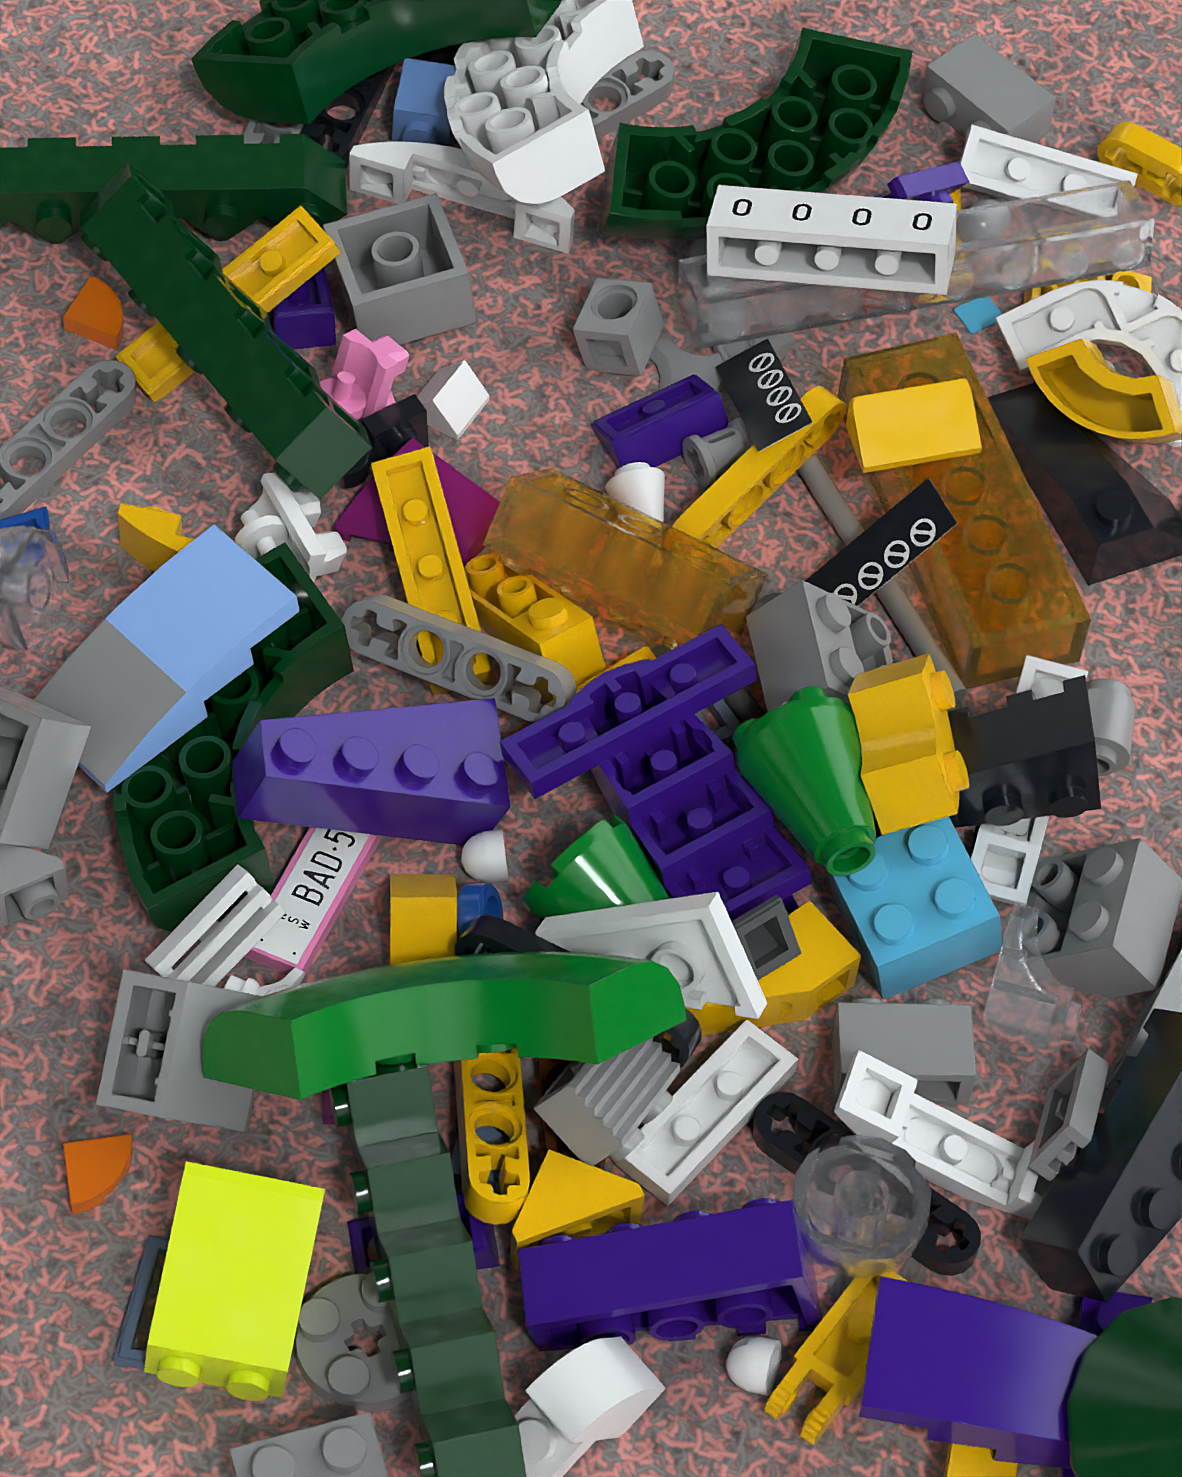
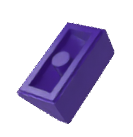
[591,374,729,469]

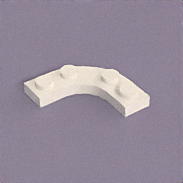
[995,280,1182,413]

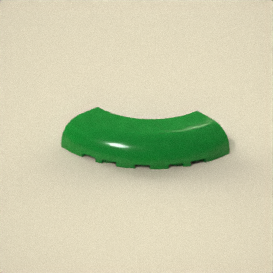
[202,952,686,1100]

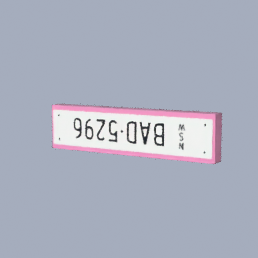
[244,827,383,977]

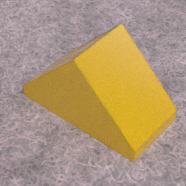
[390,874,457,964]
[510,1149,645,1270]

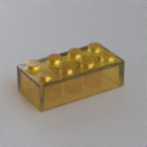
[483,468,768,650]

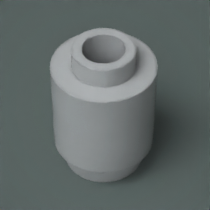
[1086,678,1136,776]

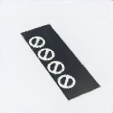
[715,338,813,452]
[805,478,958,606]

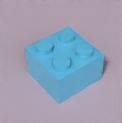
[827,816,1003,999]

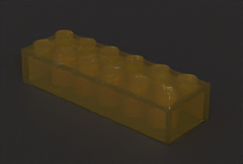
[837,332,1091,689]

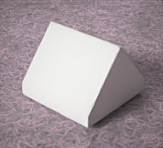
[417,360,489,440]

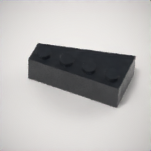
[873,675,1101,838]
[1020,1008,1182,1303]

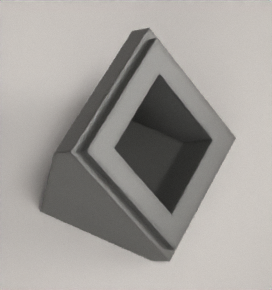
[731,895,802,981]

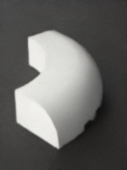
[444,0,644,205]

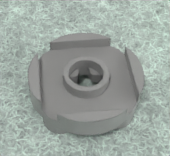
[295,1273,411,1412]

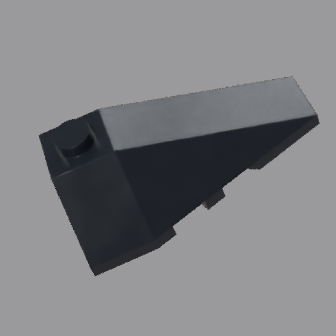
[981,382,1182,586]

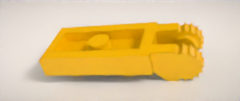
[764,1257,909,1445]

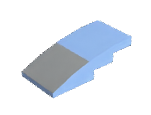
[34,524,300,793]

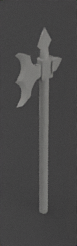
[649,286,968,701]

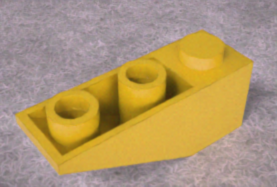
[464,551,606,702]
[664,900,861,1041]

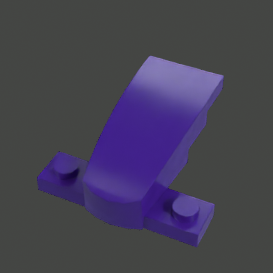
[499,624,812,921]
[859,1276,1152,1477]

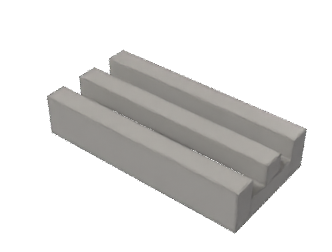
[1028,1048,1110,1181]

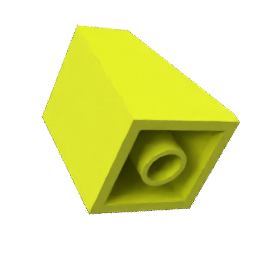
[144,1161,325,1401]

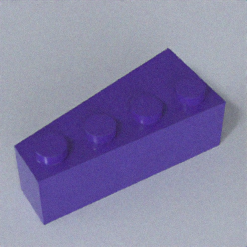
[232,698,511,845]
[518,1198,822,1352]

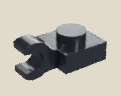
[341,394,429,489]

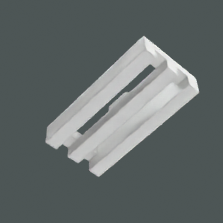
[145,864,286,987]

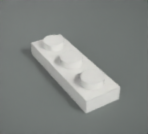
[959,125,1137,232]
[616,1019,798,1206]

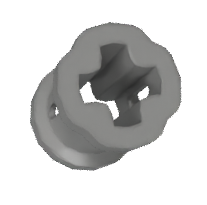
[682,417,754,489]

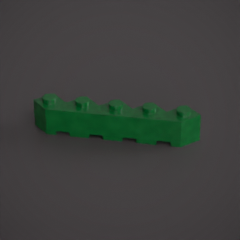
[0,134,347,244]
[79,162,372,499]
[329,1061,526,1477]

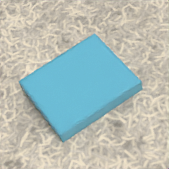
[953,294,1002,335]

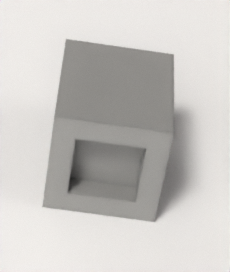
[573,278,664,376]

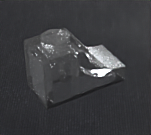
[979,902,1083,1053]

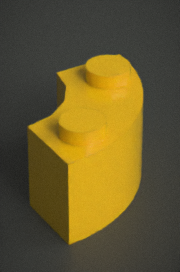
[1025,338,1182,444]
[848,653,969,835]

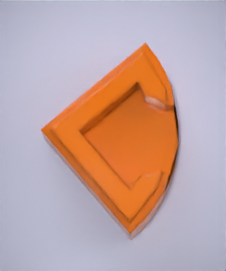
[63,275,124,350]
[63,1134,133,1214]

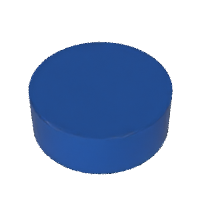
[457,883,503,949]

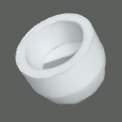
[461,829,508,883]
[726,1336,781,1396]

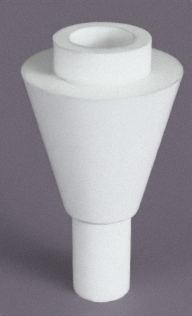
[605,462,669,575]

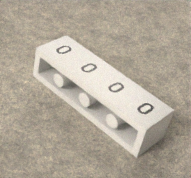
[706,185,957,295]

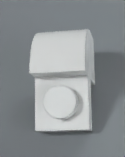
[515,1337,666,1477]

